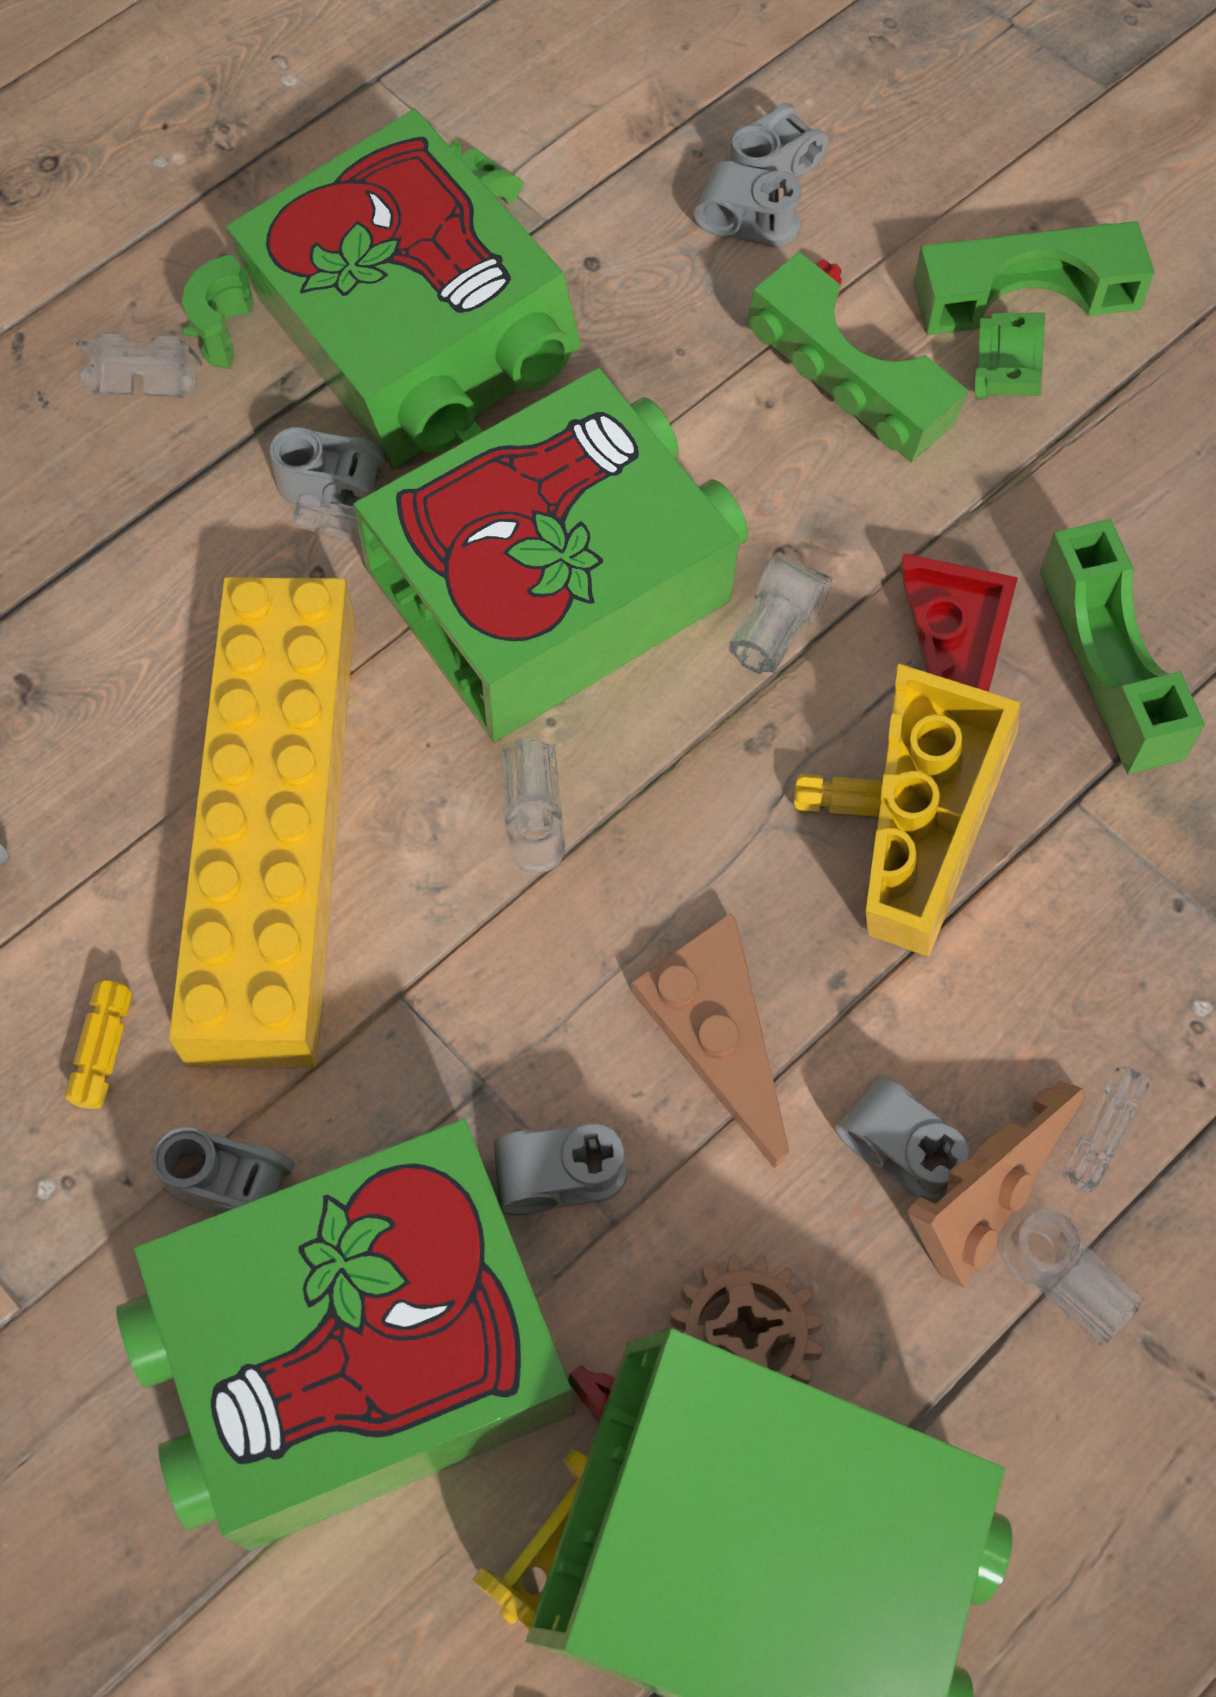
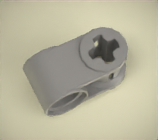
[730,103,828,177]
[694,161,802,247]
[270,427,387,515]
[834,1075,969,1202]
[493,1123,627,1215]
[152,1127,295,1214]

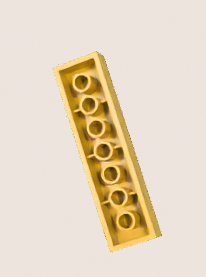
[169,577,355,1068]

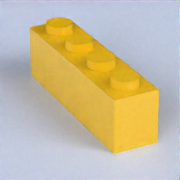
[866,663,1021,957]

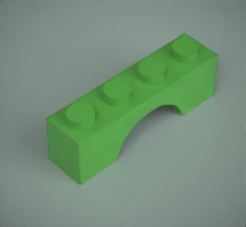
[913,221,1155,335]
[746,251,969,463]
[1040,519,1205,775]

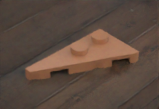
[631,913,790,1168]
[907,1081,1086,1288]

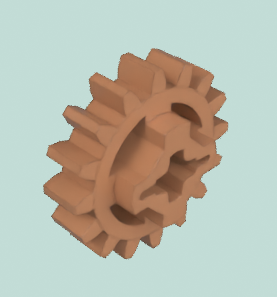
[670,1254,824,1385]

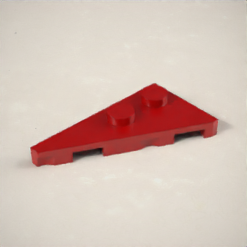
[901,553,1018,692]

